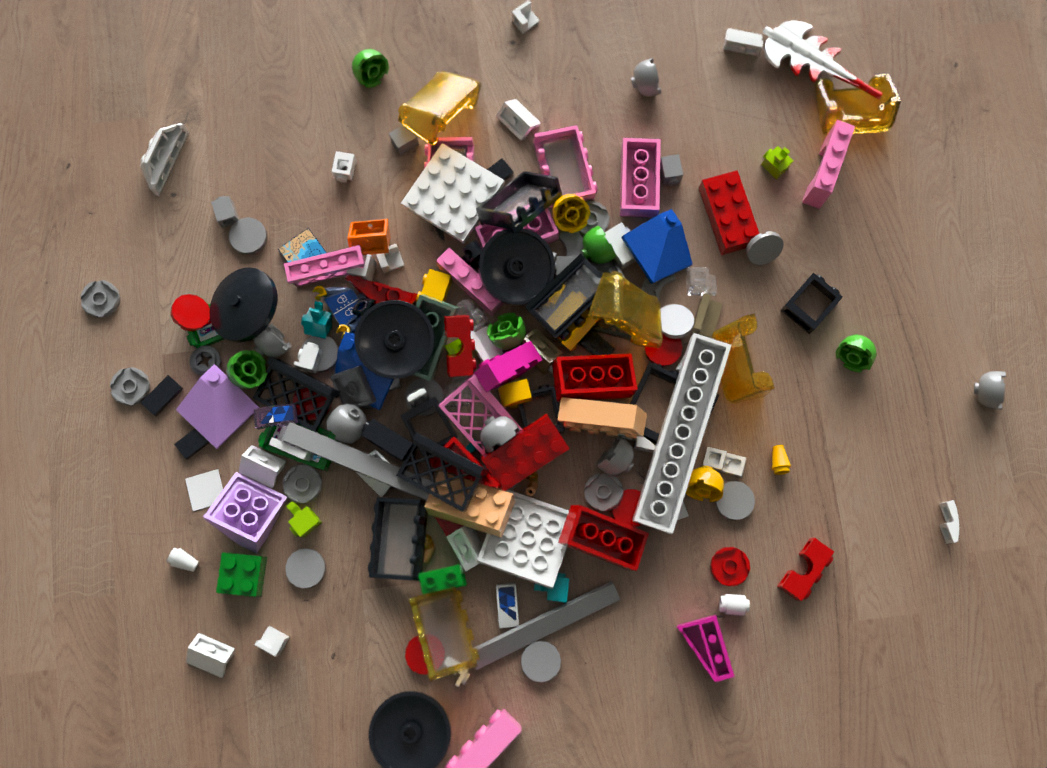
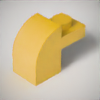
[498,379,532,409]

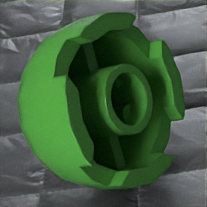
[352,49,389,88]
[581,226,616,264]
[487,312,526,350]
[835,334,877,372]
[226,350,267,389]

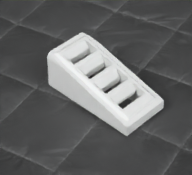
[406,387,430,408]

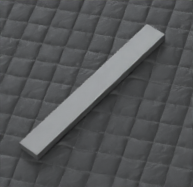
[281,422,432,501]
[468,581,620,670]

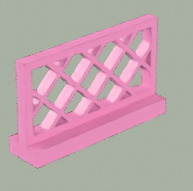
[284,245,366,287]
[438,374,522,455]

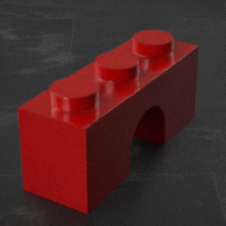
[444,315,476,377]
[777,538,834,601]

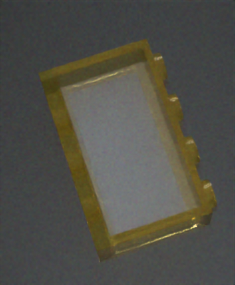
[408,587,480,682]

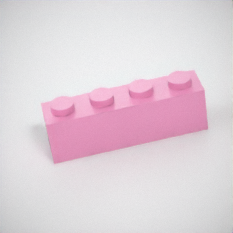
[436,248,504,316]

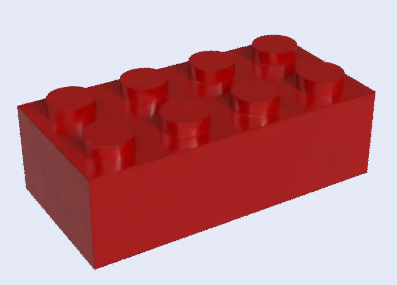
[699,170,760,255]
[552,354,638,402]
[481,414,570,491]
[558,505,649,571]

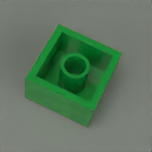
[216,552,267,597]

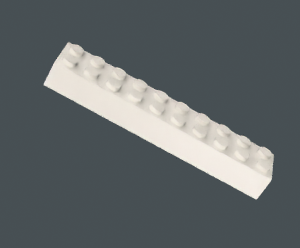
[632,333,731,534]

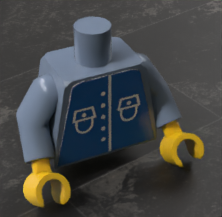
[312,286,367,339]

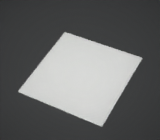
[185,469,223,511]

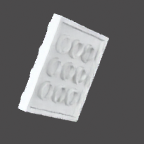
[401,143,505,244]
[477,490,569,589]

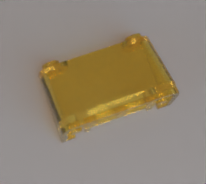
[398,71,481,146]
[815,74,901,135]
[588,271,663,348]
[711,314,775,403]

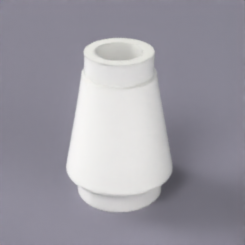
[167,548,199,572]

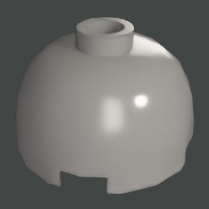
[631,58,662,97]
[253,323,292,358]
[974,371,1006,410]
[326,404,367,444]
[480,416,520,453]
[597,436,634,476]

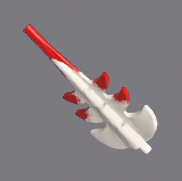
[763,21,883,100]

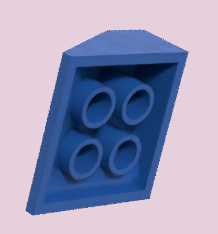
[621,209,693,284]
[333,332,394,410]

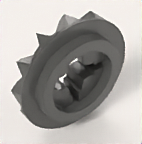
[190,346,221,375]

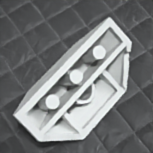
[140,123,189,196]

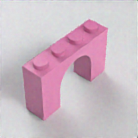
[802,120,855,209]

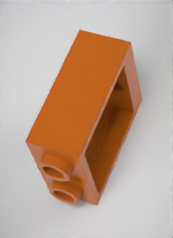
[347,219,391,255]

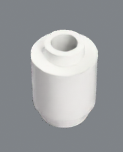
[719,594,750,616]

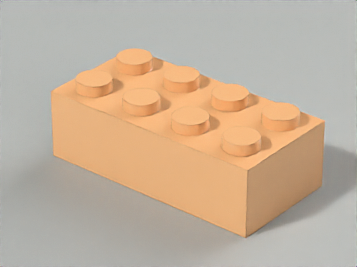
[558,397,647,439]
[424,471,515,538]

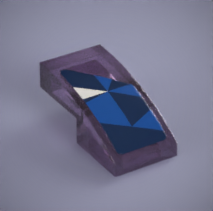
[253,404,298,430]

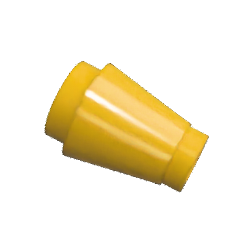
[772,445,791,475]

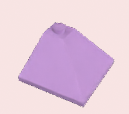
[176,364,259,449]
[203,472,288,554]

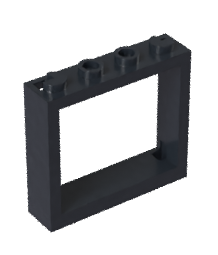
[629,362,719,444]

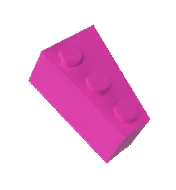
[474,341,543,393]
[677,614,735,682]

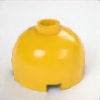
[552,194,590,233]
[686,466,724,502]

